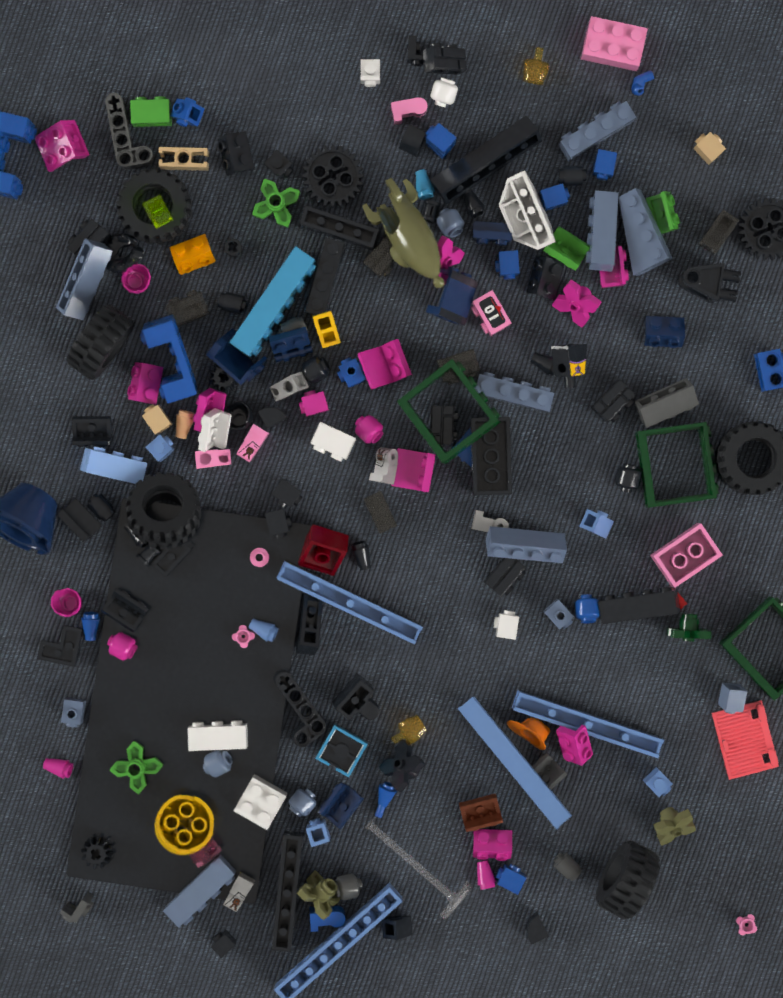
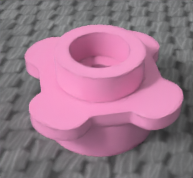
[232,625,255,648]
[736,914,757,935]

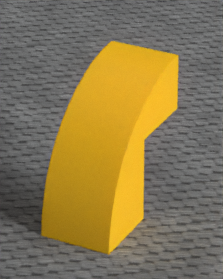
[312,311,341,348]

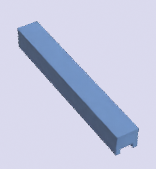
[276,561,423,644]
[512,690,664,758]
[457,697,572,829]

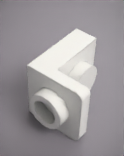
[361,59,380,87]

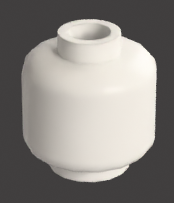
[430,77,458,107]

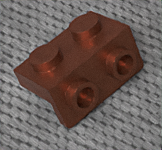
[459,793,503,832]

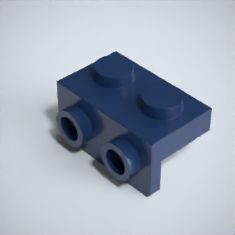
[472,221,512,246]
[644,316,685,348]
[318,782,364,829]

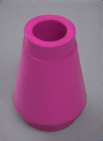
[43,758,73,779]
[477,860,496,890]

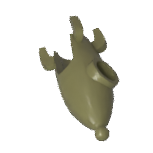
[362,178,444,288]

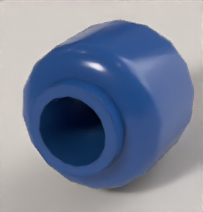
[575,594,600,624]

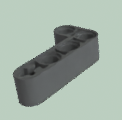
[105,93,155,170]

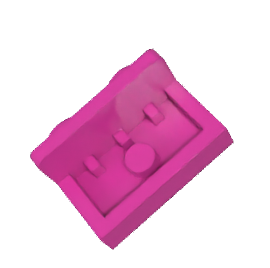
[599,246,629,288]
[127,362,163,405]
[193,388,227,432]
[556,725,593,766]
[473,829,512,861]

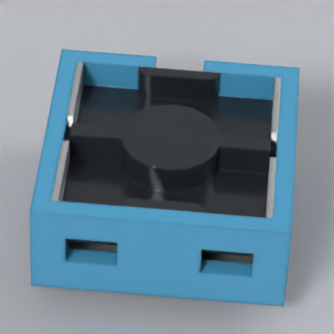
[315,724,368,777]

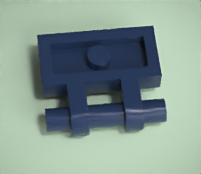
[269,326,313,362]

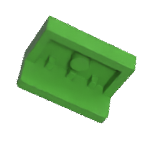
[646,191,680,234]
[543,226,590,271]

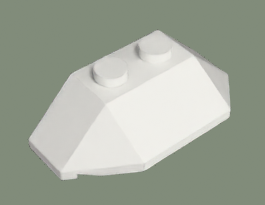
[499,171,556,250]

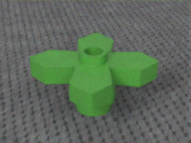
[252,179,300,228]
[110,740,163,794]

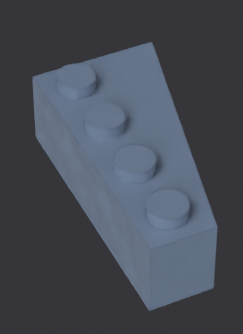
[618,188,673,276]

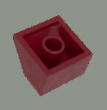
[298,524,349,576]

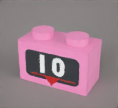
[471,290,512,336]

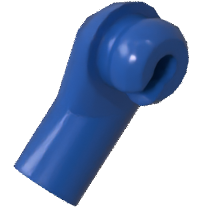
[631,70,654,96]

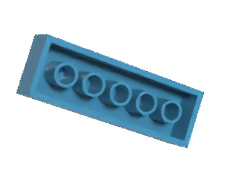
[229,246,317,359]

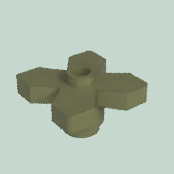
[653,807,696,846]
[297,870,340,920]

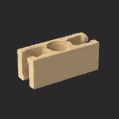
[159,147,209,171]

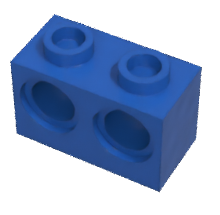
[754,349,783,392]

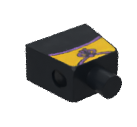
[551,344,587,388]

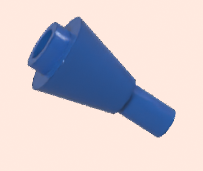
[375,782,397,818]

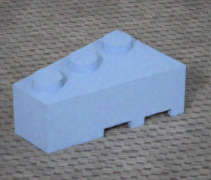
[80,446,147,484]

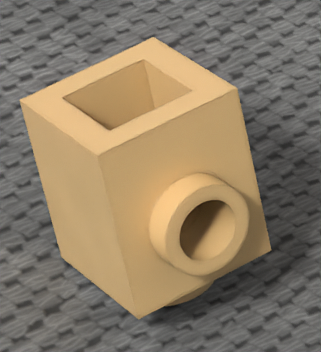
[693,132,726,165]
[142,404,173,435]

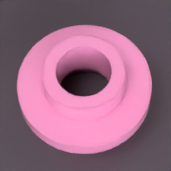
[250,548,269,567]

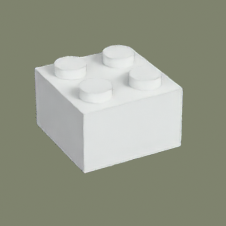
[311,422,356,462]
[234,774,287,830]

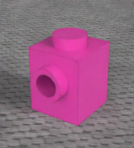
[299,390,329,417]

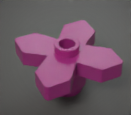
[437,236,465,285]
[552,280,602,327]

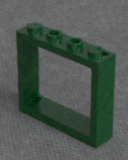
[397,359,501,464]
[635,422,719,508]
[720,596,783,701]

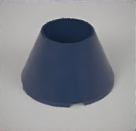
[0,483,57,555]

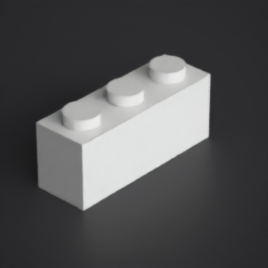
[188,720,248,751]

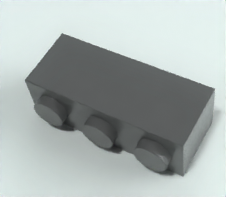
[634,378,699,428]

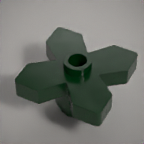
[667,614,711,642]

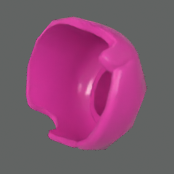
[121,263,151,294]
[51,588,82,617]

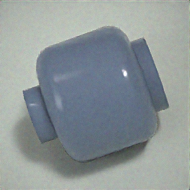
[436,208,465,238]
[203,750,233,777]
[288,788,317,817]

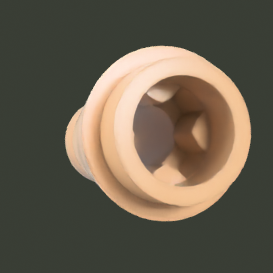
[175,410,194,439]

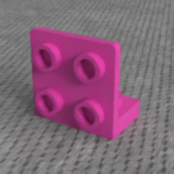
[35,120,90,172]
[358,339,412,389]
[391,448,436,492]

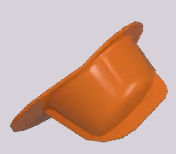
[507,718,550,750]

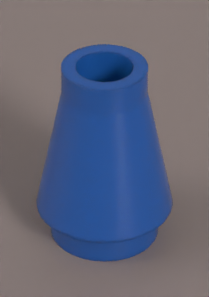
[81,612,100,641]

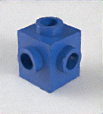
[170,97,205,127]
[337,357,366,388]

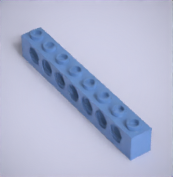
[274,883,403,998]

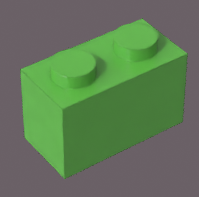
[130,96,172,127]

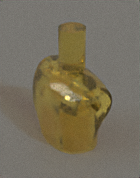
[523,47,549,85]
[391,715,428,744]

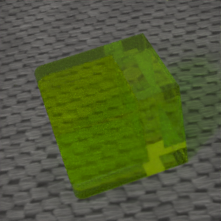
[142,195,173,229]

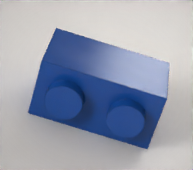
[425,123,456,159]

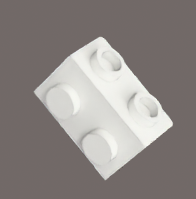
[198,408,232,452]

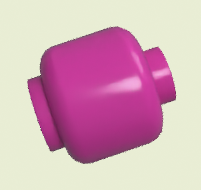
[355,415,383,444]
[107,632,137,661]

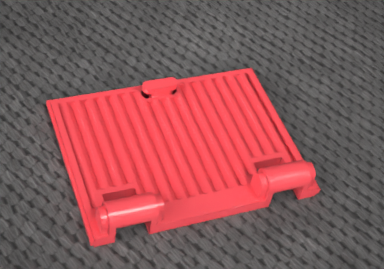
[711,700,779,780]

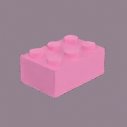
[581,16,648,71]
[650,523,723,588]

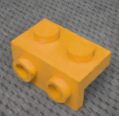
[169,234,215,275]

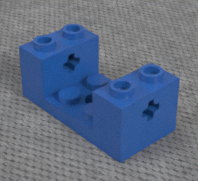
[0,111,37,200]
[140,314,198,404]

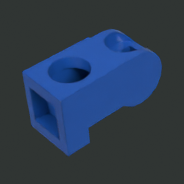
[309,905,346,932]

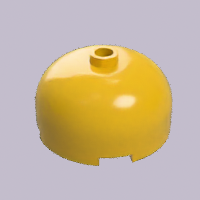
[155,795,214,855]

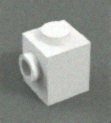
[493,610,519,640]

